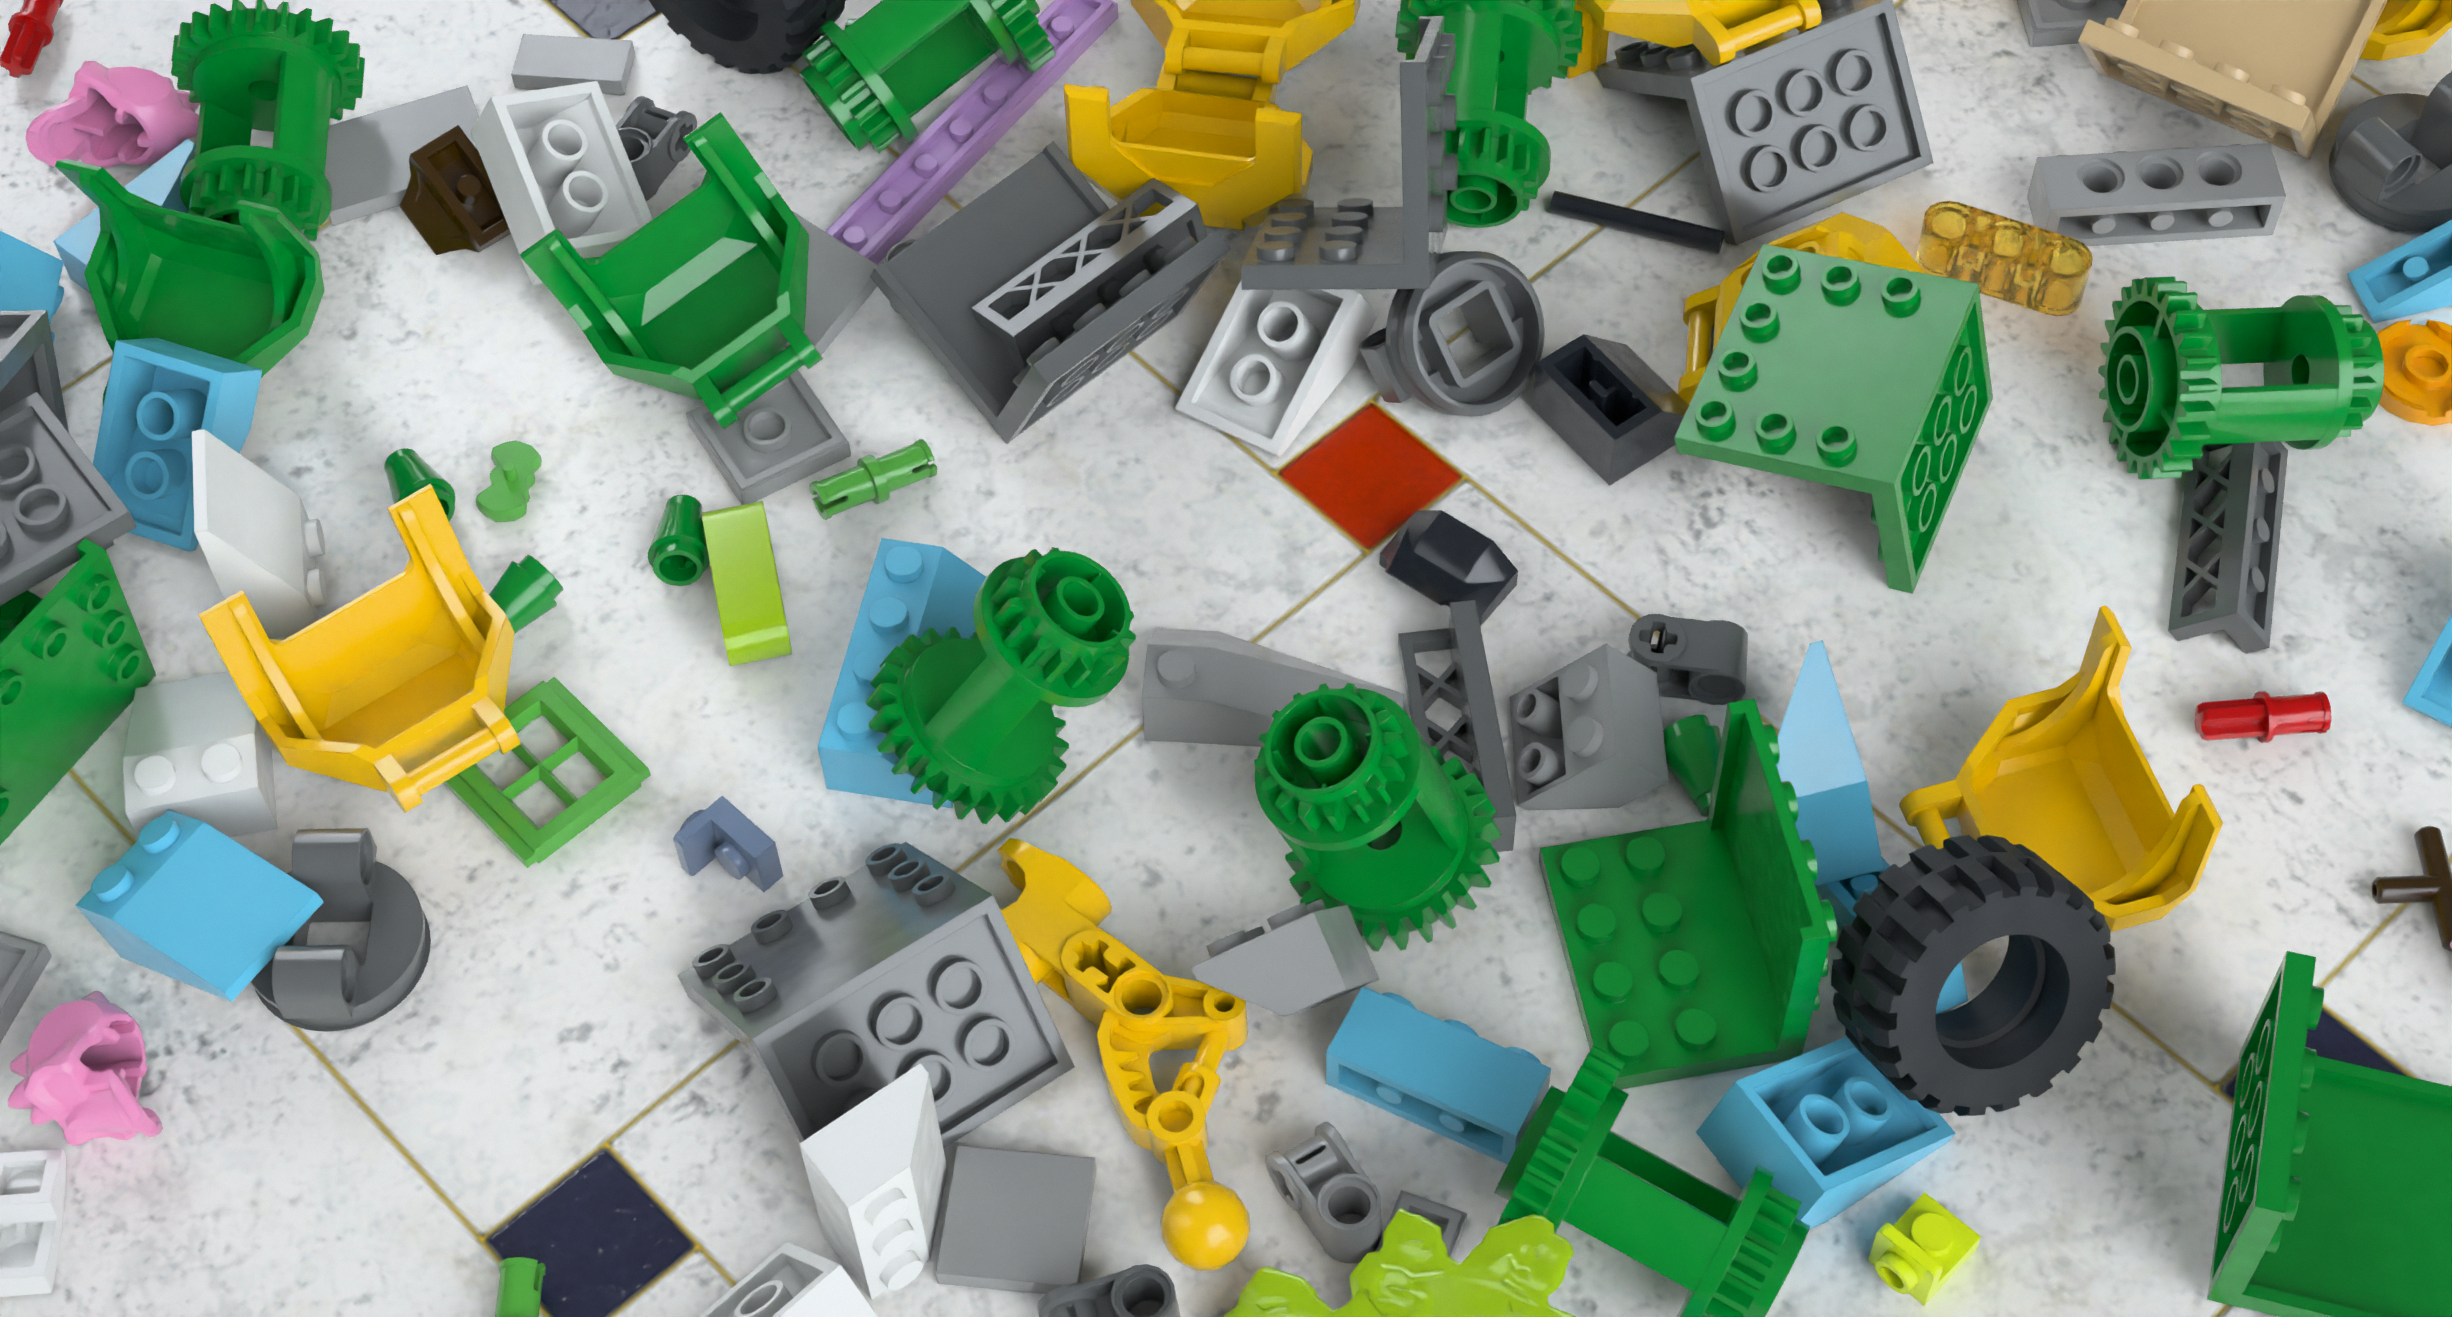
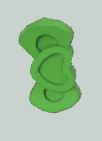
[476,440,542,523]

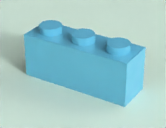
[1326,986,1551,1165]

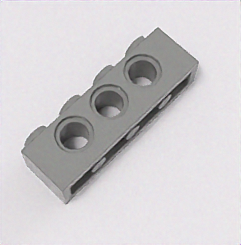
[2027,143,2286,249]

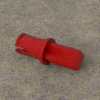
[0,0,63,78]
[2194,691,2331,743]

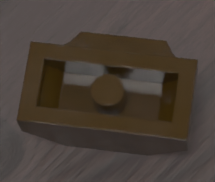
[399,125,511,255]

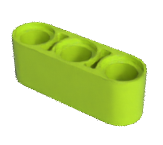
[701,501,792,666]

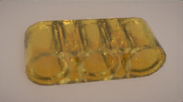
[1915,201,2093,316]

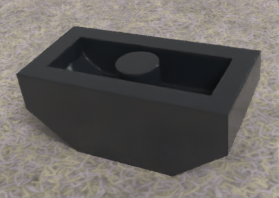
[1379,510,1518,626]

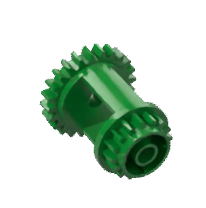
[171,0,365,241]
[799,0,1056,153]
[1395,0,1584,228]
[2098,276,2384,480]
[866,547,1136,824]
[1254,683,1501,952]
[1494,1046,1810,1317]

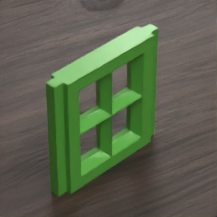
[444,677,651,868]

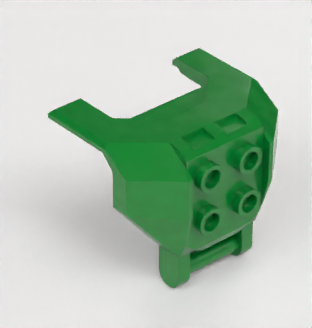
[520,112,823,429]
[55,159,325,406]

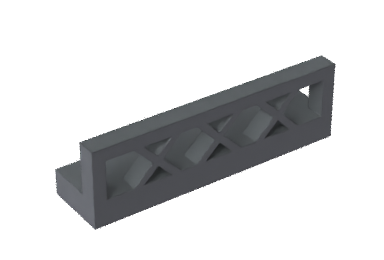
[972,178,1207,373]
[2168,441,2288,654]
[1398,600,1516,852]

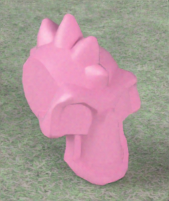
[26,61,200,168]
[8,991,163,1146]

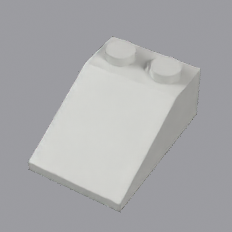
[1175,281,1378,458]
[192,429,328,639]
[123,671,278,837]

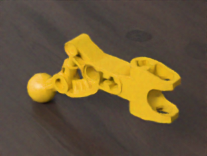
[997,838,1250,1271]

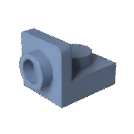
[673,796,783,892]

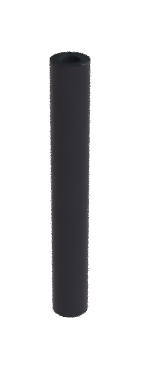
[1549,191,1725,254]

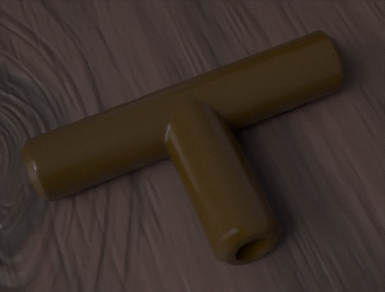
[2372,826,2452,951]

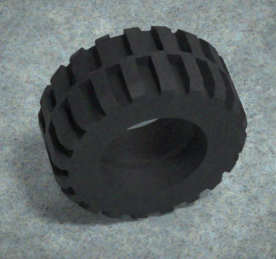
[1831,835,2116,1116]

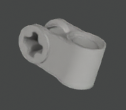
[1265,1122,1382,1263]

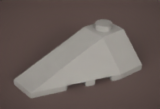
[1141,628,1405,747]

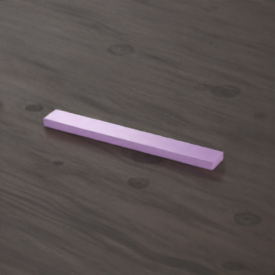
[825,0,1118,265]

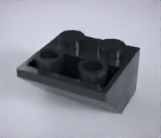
[1532,334,1689,486]

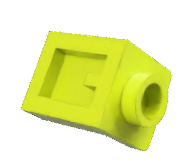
[1868,1192,1981,1306]

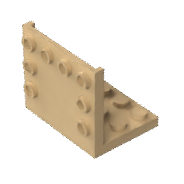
[2078,0,2388,159]

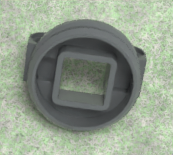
[2329,71,2452,233]
[1359,251,1545,417]
[251,828,431,1032]

